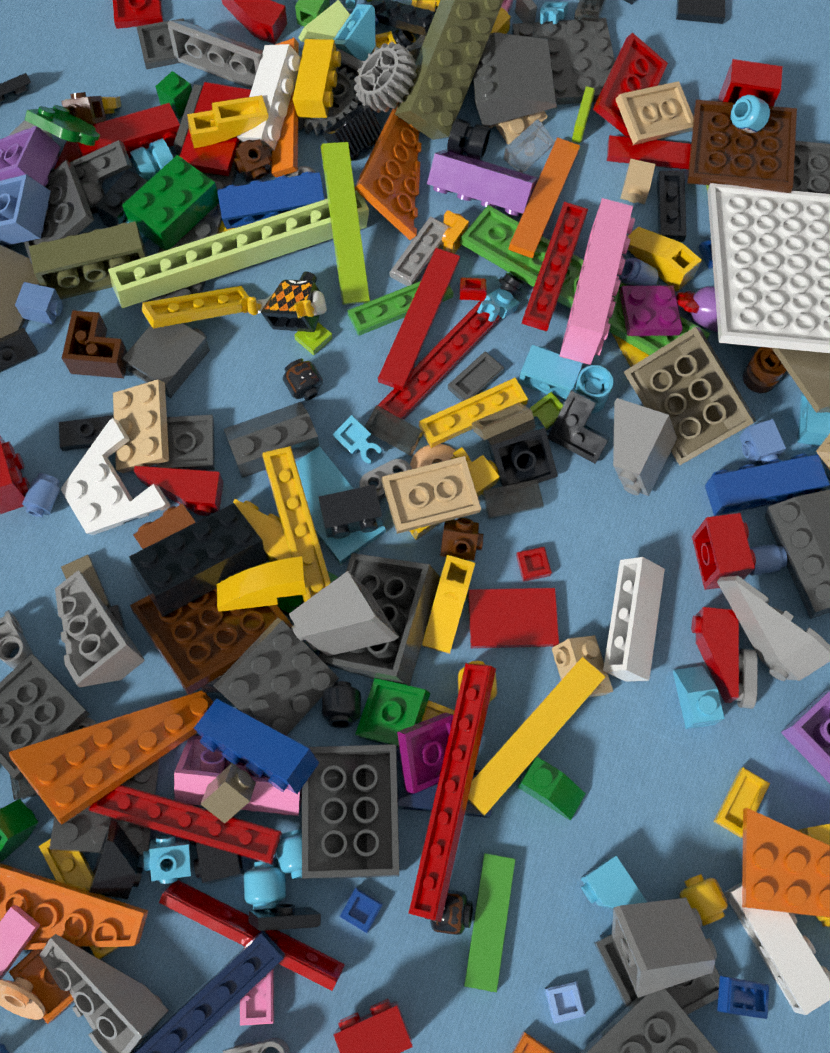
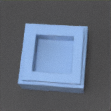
[544,981,586,1024]

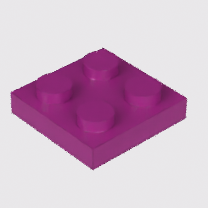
[619,286,682,336]
[397,712,453,794]

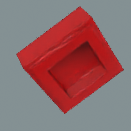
[460,277,487,301]
[516,547,552,582]

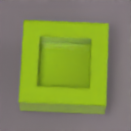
[294,322,332,355]

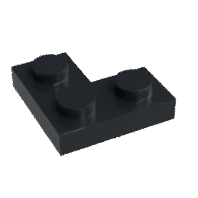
[547,388,609,464]

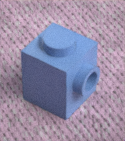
[15,282,63,325]
[739,419,786,465]

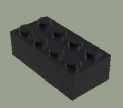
[129,503,267,617]

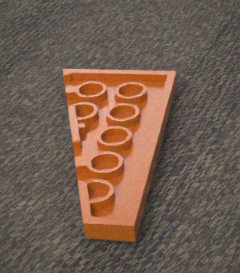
[354,102,422,240]
[8,691,213,825]
[742,808,830,918]
[0,863,149,950]

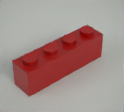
[75,103,180,158]

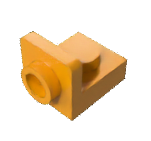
[442,210,469,254]

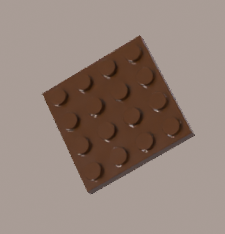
[687,99,797,193]
[130,588,293,695]

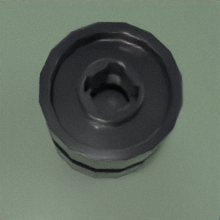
[447,118,491,161]

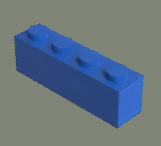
[217,172,325,229]
[705,454,830,516]
[194,698,319,794]

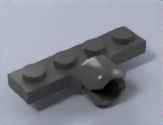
[48,140,132,214]

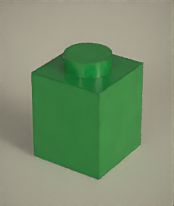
[155,71,192,119]

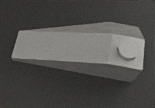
[55,570,145,687]
[717,576,830,681]
[39,934,169,1053]

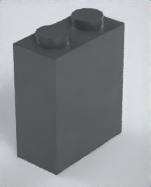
[122,323,210,398]

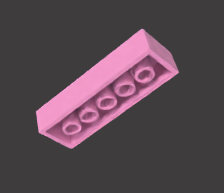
[559,198,635,365]

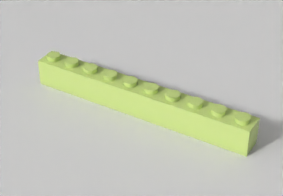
[108,190,369,308]

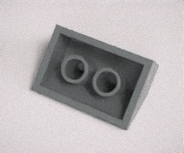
[224,402,319,478]

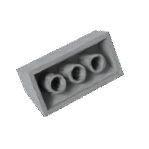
[167,20,263,89]

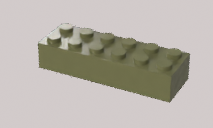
[395,0,504,140]

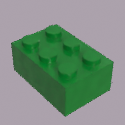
[122,155,219,251]

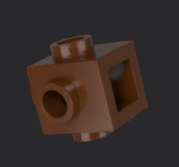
[61,92,106,125]
[234,139,272,182]
[440,518,484,561]

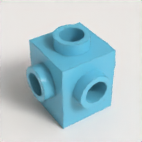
[143,834,191,884]

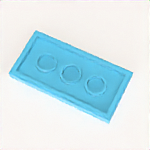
[296,446,386,564]

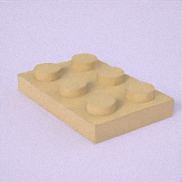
[615,81,693,145]
[113,379,169,473]
[381,456,481,534]

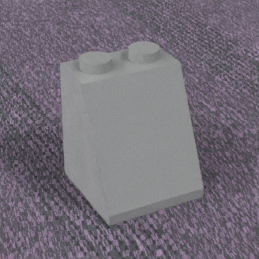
[613,398,677,496]
[289,571,399,656]
[612,898,717,998]

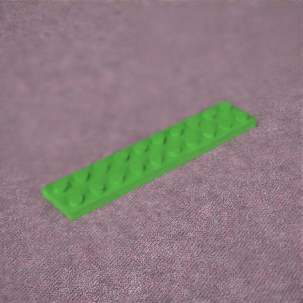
[460,205,711,355]

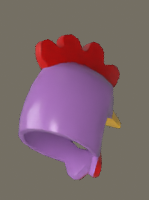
[676,286,718,332]

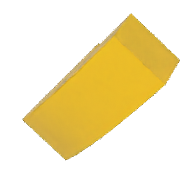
[187,95,268,148]
[217,556,307,612]

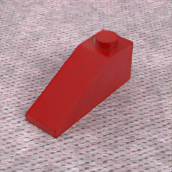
[222,0,287,44]
[134,466,224,516]
[691,607,739,703]

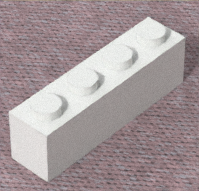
[237,44,301,151]
[603,557,665,682]
[723,882,830,1015]

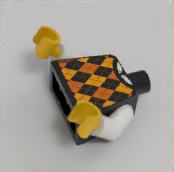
[240,271,327,332]

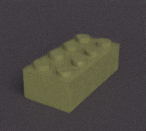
[29,221,148,300]

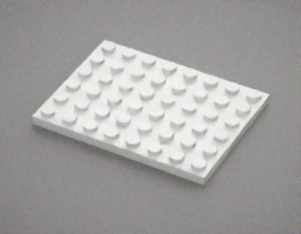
[707,183,830,353]

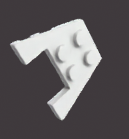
[61,418,171,535]

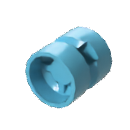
[130,138,173,181]
[574,365,613,414]

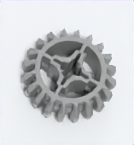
[354,42,417,113]

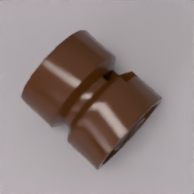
[742,347,787,394]

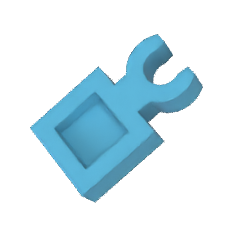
[540,2,568,24]
[477,288,520,322]
[333,415,383,464]

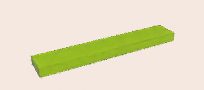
[321,142,370,305]

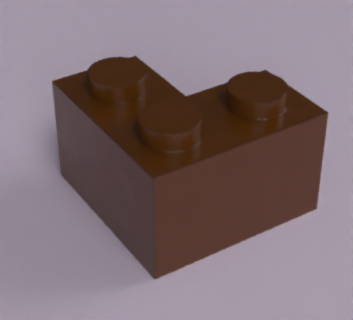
[62,310,127,379]

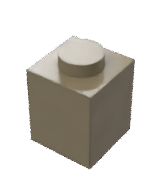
[201,763,256,823]

